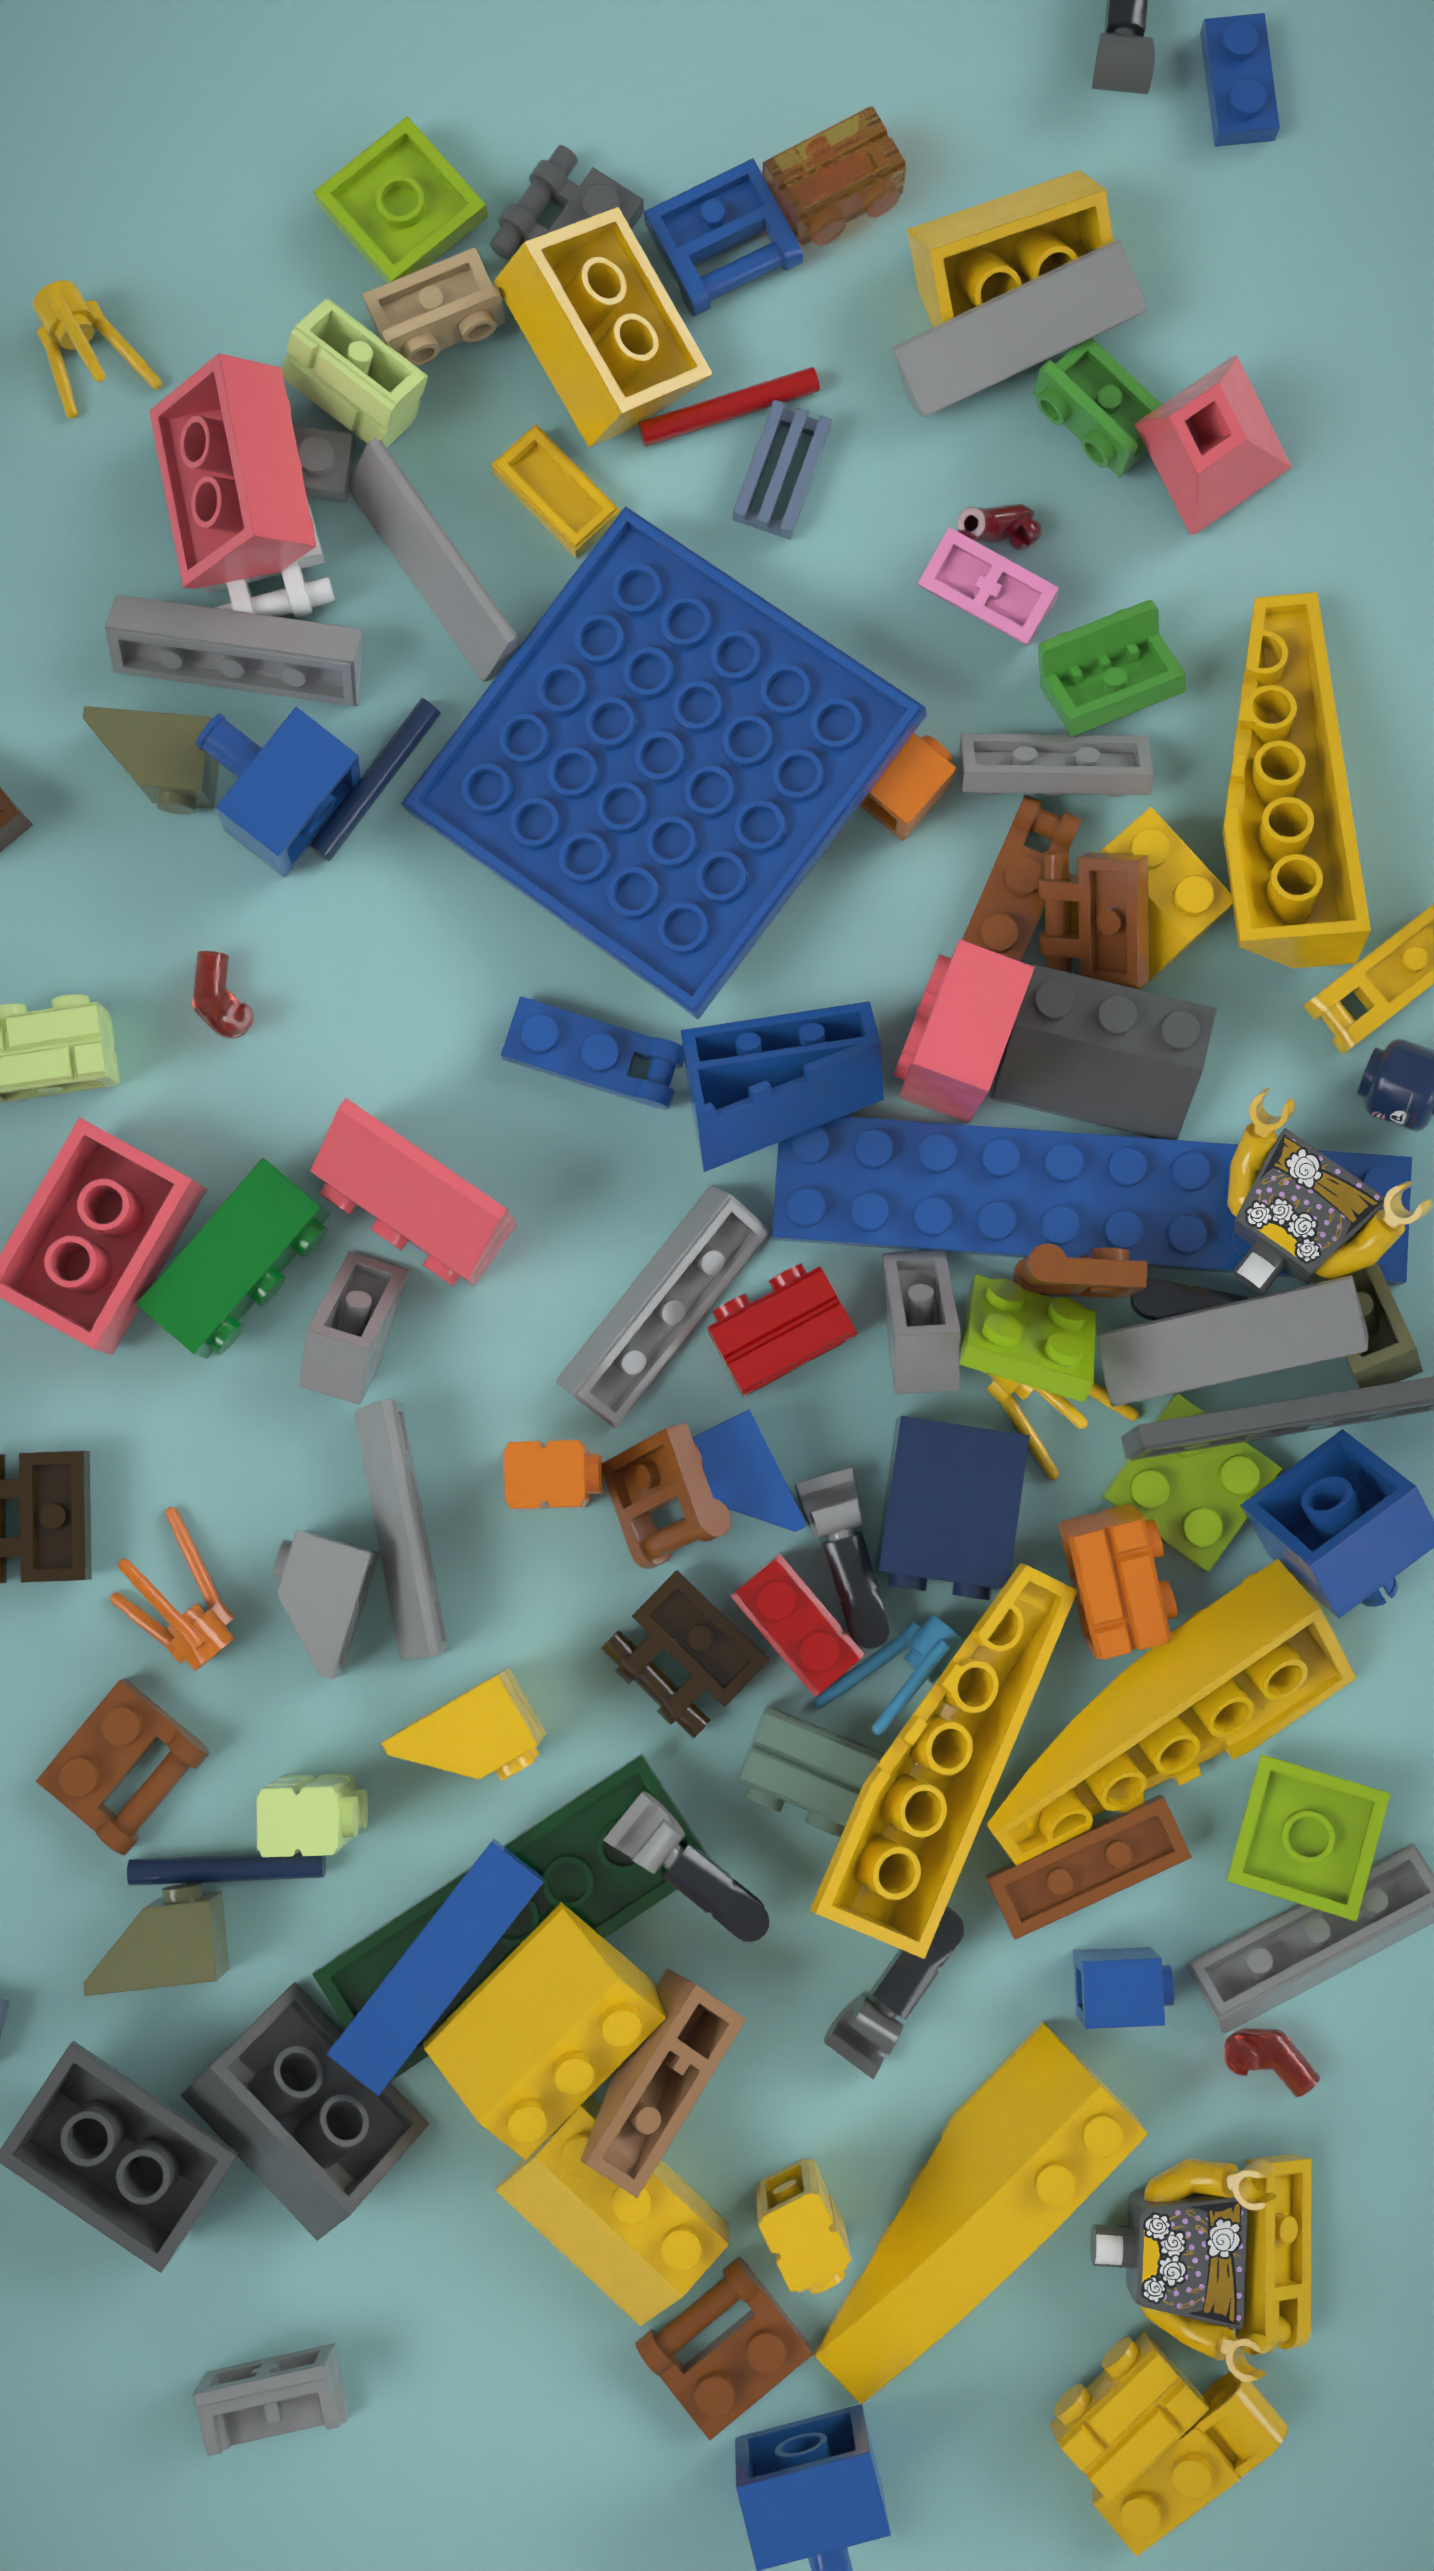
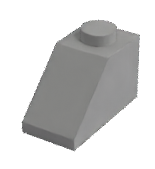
[299,1251,409,1405]
[882,1251,961,1395]
[273,1531,379,1679]

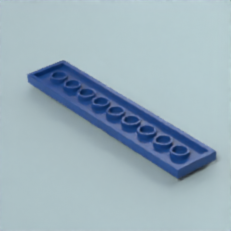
[771,1116,1412,1285]

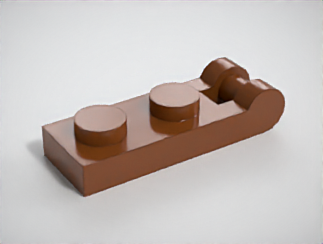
[962,794,1082,962]

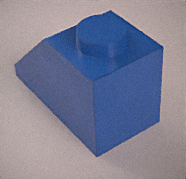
[692,1409,807,1532]

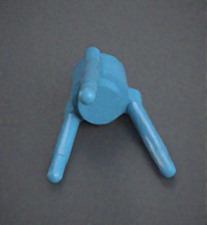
[812,1615,965,1735]

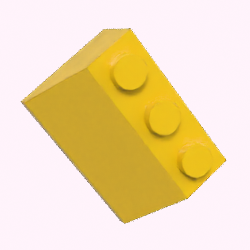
[907,170,1113,328]
[494,207,713,448]
[423,1902,666,2160]
[495,2095,729,2326]

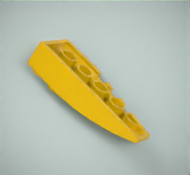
[1222,592,1371,969]
[986,1559,1356,1866]
[810,1563,1078,1959]
[814,2021,1148,2404]

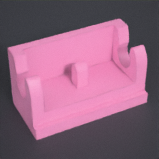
[918,527,1059,646]

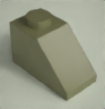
[83,706,219,815]
[1313,1262,1423,1389]
[83,1883,229,1996]

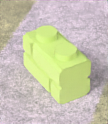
[282,299,428,448]
[0,994,120,1103]
[256,1773,368,1857]

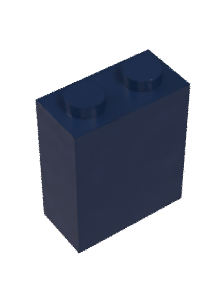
[875,1416,1030,1600]

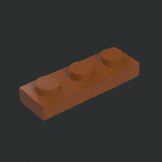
[985,1795,1192,1940]

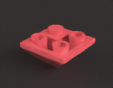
[1134,355,1291,535]

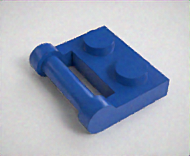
[644,158,803,316]

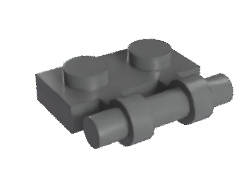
[490,145,644,260]

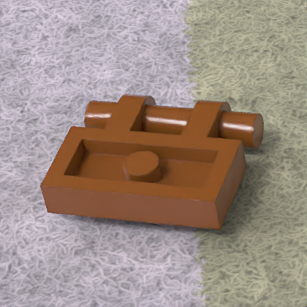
[1038,849,1149,988]

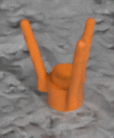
[110,1507,235,1672]

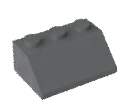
[992,963,1217,1140]
[180,1982,429,2241]
[0,2041,239,2273]

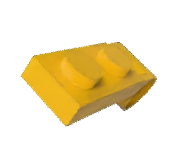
[1093,2371,1288,2557]

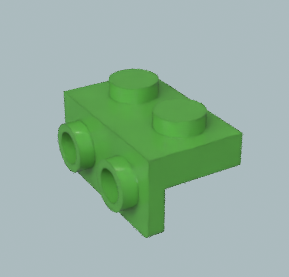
[1033,338,1162,478]
[1038,600,1186,737]

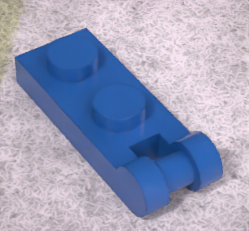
[501,996,684,1110]

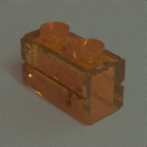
[762,106,906,247]

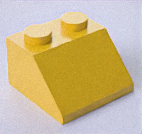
[1070,807,1233,990]
[381,1667,547,1781]

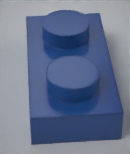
[1200,13,1280,147]

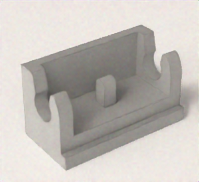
[193,2343,349,2456]

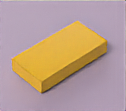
[491,424,620,559]

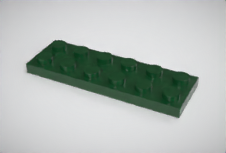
[312,1753,711,2081]

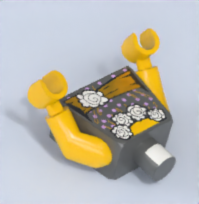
[1227,1088,1432,1295]
[1090,2158,1277,2382]

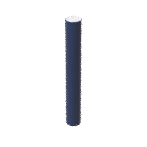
[310,698,441,861]
[127,1852,326,1886]

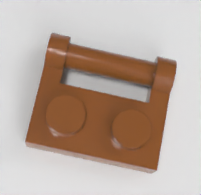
[1012,1243,1147,1299]
[602,1423,731,1569]
[36,1678,210,1855]
[635,2256,813,2441]

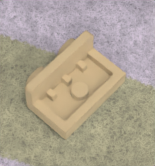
[362,247,506,366]

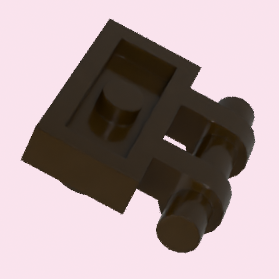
[0,1451,92,1583]
[601,1569,769,1739]

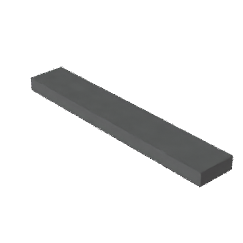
[1121,1376,1434,1461]

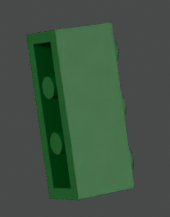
[135,1158,331,1359]

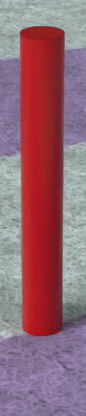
[638,367,820,447]

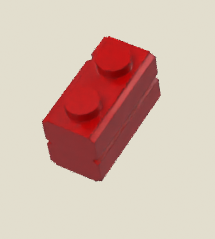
[707,1263,857,1398]
[730,1553,865,1698]

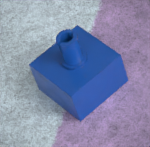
[195,706,361,878]
[1240,1429,1434,1619]
[735,2404,891,2571]

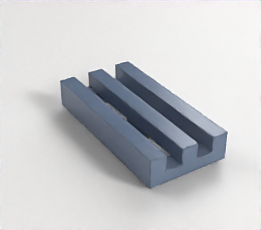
[733,400,832,540]

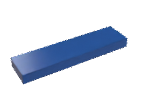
[327,1838,545,2096]

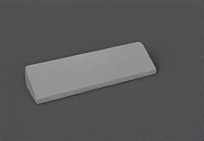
[891,239,1147,417]
[349,438,520,682]
[105,595,362,706]
[556,1186,772,1429]
[1097,1275,1369,1407]
[355,1399,448,1661]
[1187,1843,1434,2033]

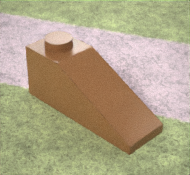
[581,1969,746,2198]

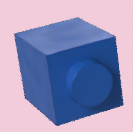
[1073,1947,1174,2029]

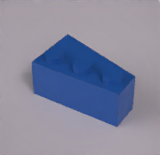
[681,1001,884,1172]

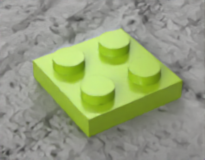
[313,116,488,283]
[959,1274,1096,1403]
[1100,1393,1283,1572]
[1226,1753,1391,1922]

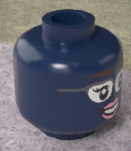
[1357,1039,1434,1132]

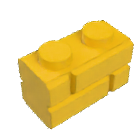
[756,2158,852,2294]
[1050,2331,1209,2504]

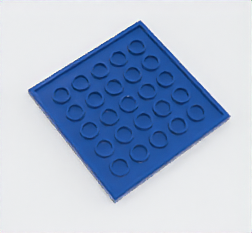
[401,506,927,1020]

